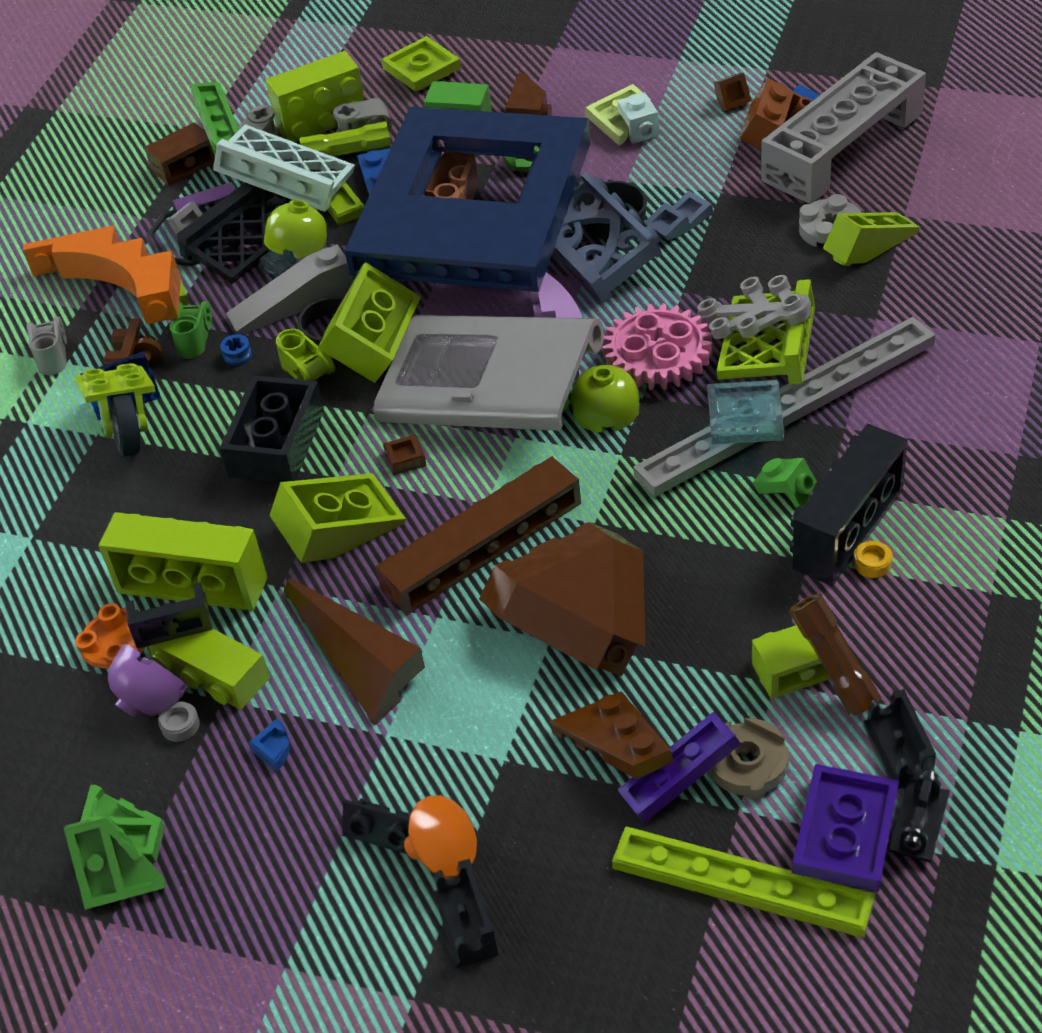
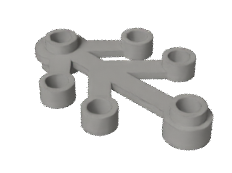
[697,275,811,339]

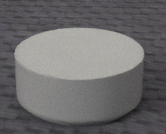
[158,702,200,742]

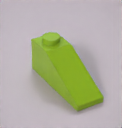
[823,212,920,266]

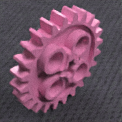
[602,304,712,390]

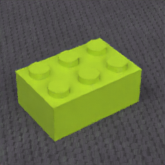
[265,51,365,143]

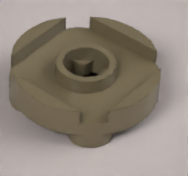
[707,718,789,800]

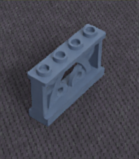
[553,171,662,303]

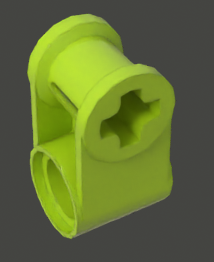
[276,329,335,381]

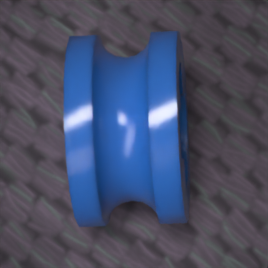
[220,334,252,366]

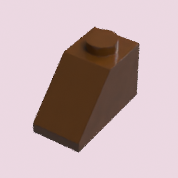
[505,73,552,116]

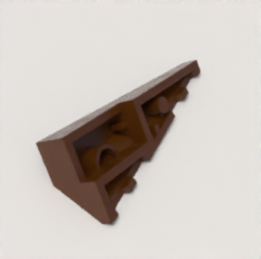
[284,578,425,725]

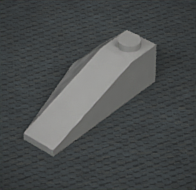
[225,244,353,335]

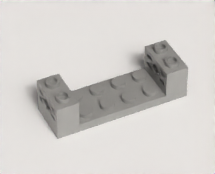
[761,52,926,204]

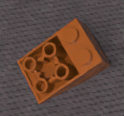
[739,78,837,160]

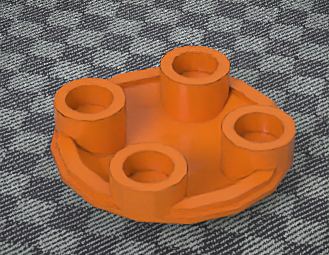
[75,603,145,669]
[404,795,477,879]

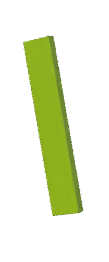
[612,826,875,938]

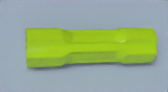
[299,121,391,161]

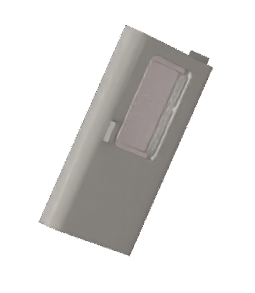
[374,315,604,431]

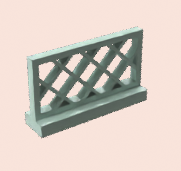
[213,124,355,212]

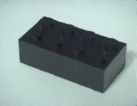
[790,423,908,587]

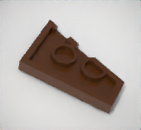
[549,691,674,779]

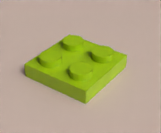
[382,36,461,92]

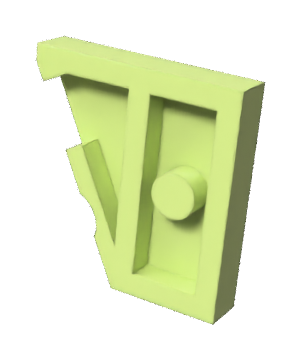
[585,84,650,146]

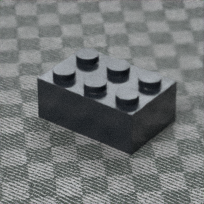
[220,375,324,483]

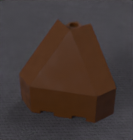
[479,522,646,676]

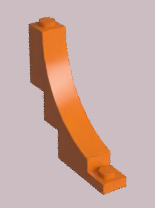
[23,225,181,324]

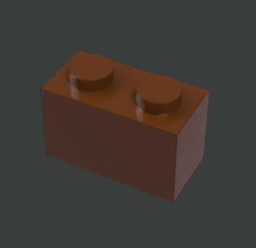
[144,122,215,186]

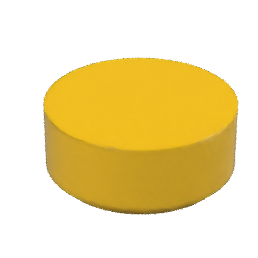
[854,541,893,578]

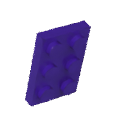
[792,764,899,892]

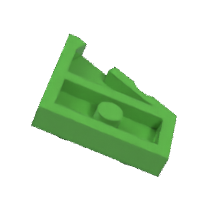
[80,785,165,863]

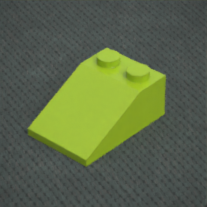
[318,262,421,383]
[270,473,406,563]

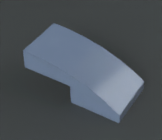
[644,191,714,240]

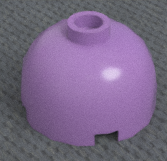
[108,644,188,718]

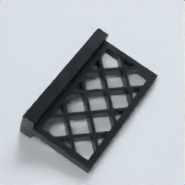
[177,182,292,284]

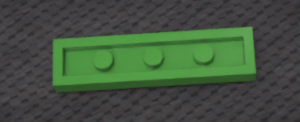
[191,82,239,155]

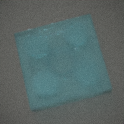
[707,380,784,445]

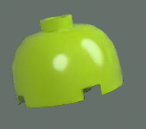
[264,200,327,258]
[571,365,640,432]

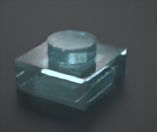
[259,250,304,276]

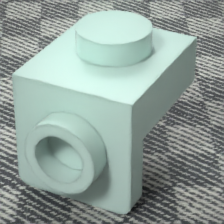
[617,93,659,144]

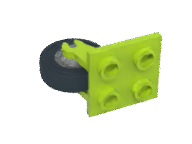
[74,363,155,456]

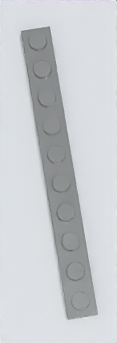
[633,317,936,497]

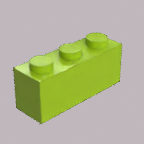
[148,628,270,710]

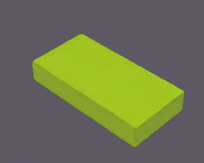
[327,182,364,225]

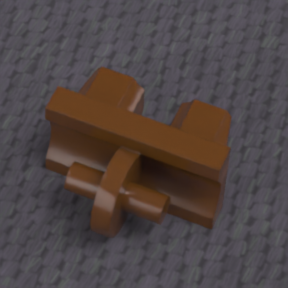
[104,319,162,371]

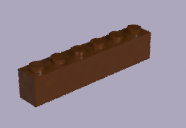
[376,456,581,616]

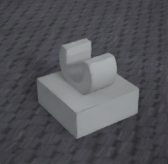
[167,201,203,236]

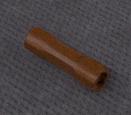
[789,593,881,716]

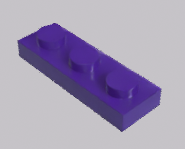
[618,712,741,823]

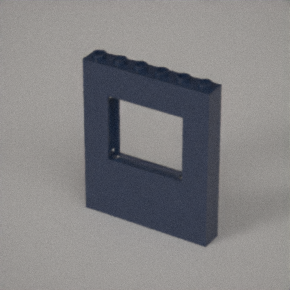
[344,107,591,292]

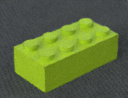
[98,512,268,611]

